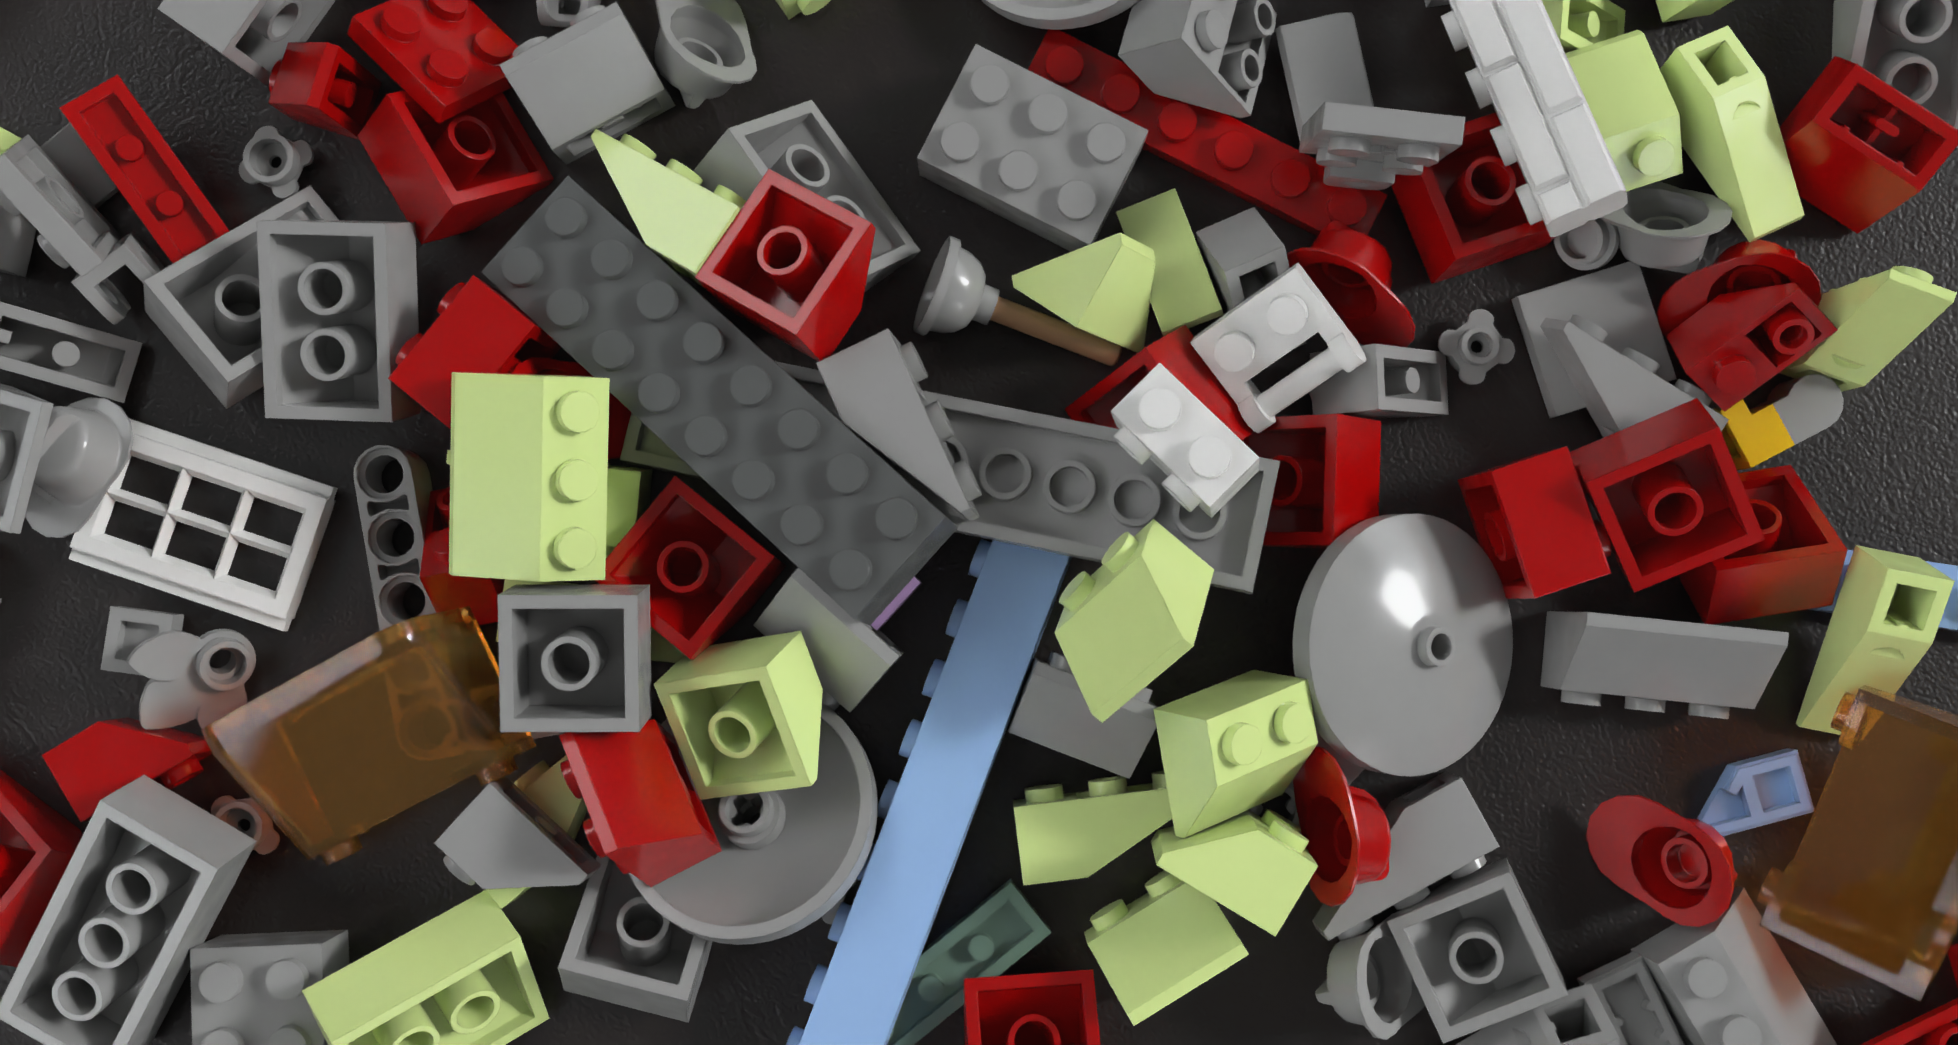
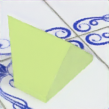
[1012,233,1155,353]

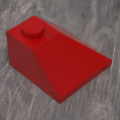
[595,476,786,660]

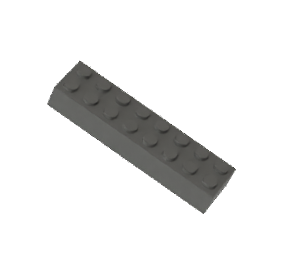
[481,176,958,625]

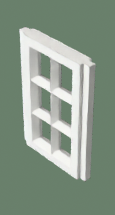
[68,418,338,631]

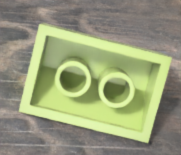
[449,372,610,582]
[302,890,550,1045]

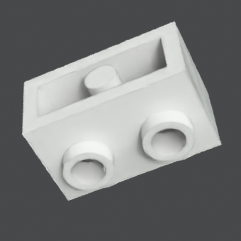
[1111,362,1259,518]

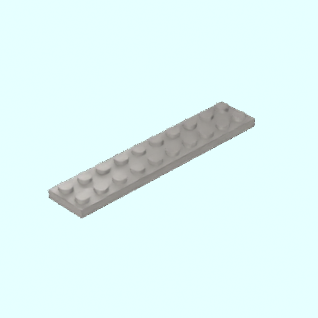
[620,361,1280,594]

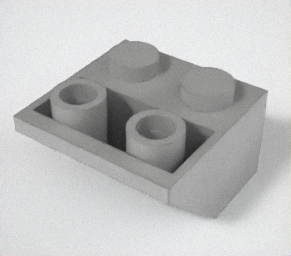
[1118,0,1277,118]
[500,2,676,165]
[1007,651,1159,779]

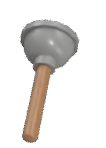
[913,236,1122,366]

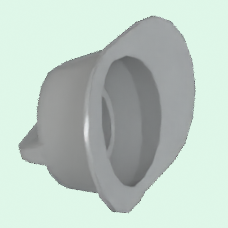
[654,0,757,109]
[1600,181,1733,274]
[25,397,133,538]
[1315,912,1425,1040]

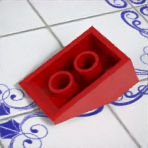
[0,769,83,967]

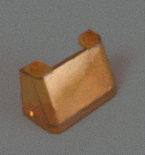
[201,606,537,866]
[1757,685,1958,1001]

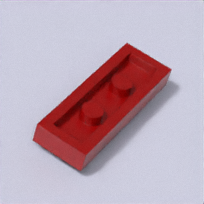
[60,74,230,264]

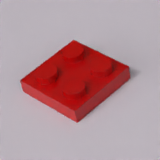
[347,0,518,123]

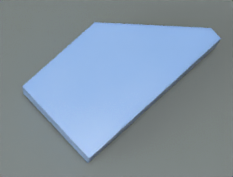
[1697,748,1815,836]

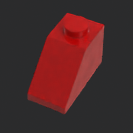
[268,42,382,140]

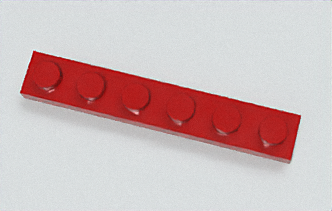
[1028,29,1388,237]

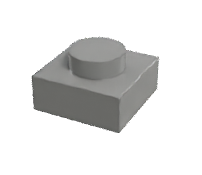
[101,606,184,676]

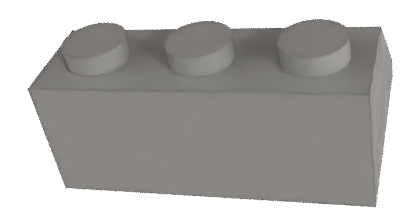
[693,100,921,292]
[256,220,421,422]
[1540,611,1789,719]
[1631,886,1837,1045]

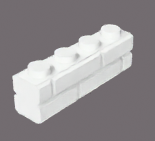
[1440,0,1628,237]

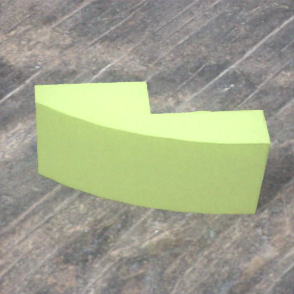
[1116,188,1224,337]

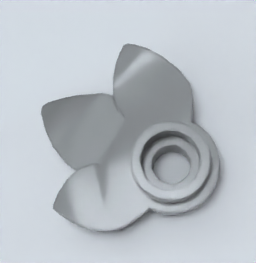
[127,629,256,741]

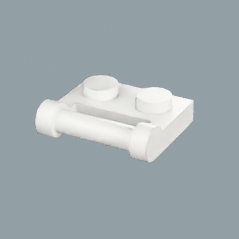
[1190,262,1366,433]

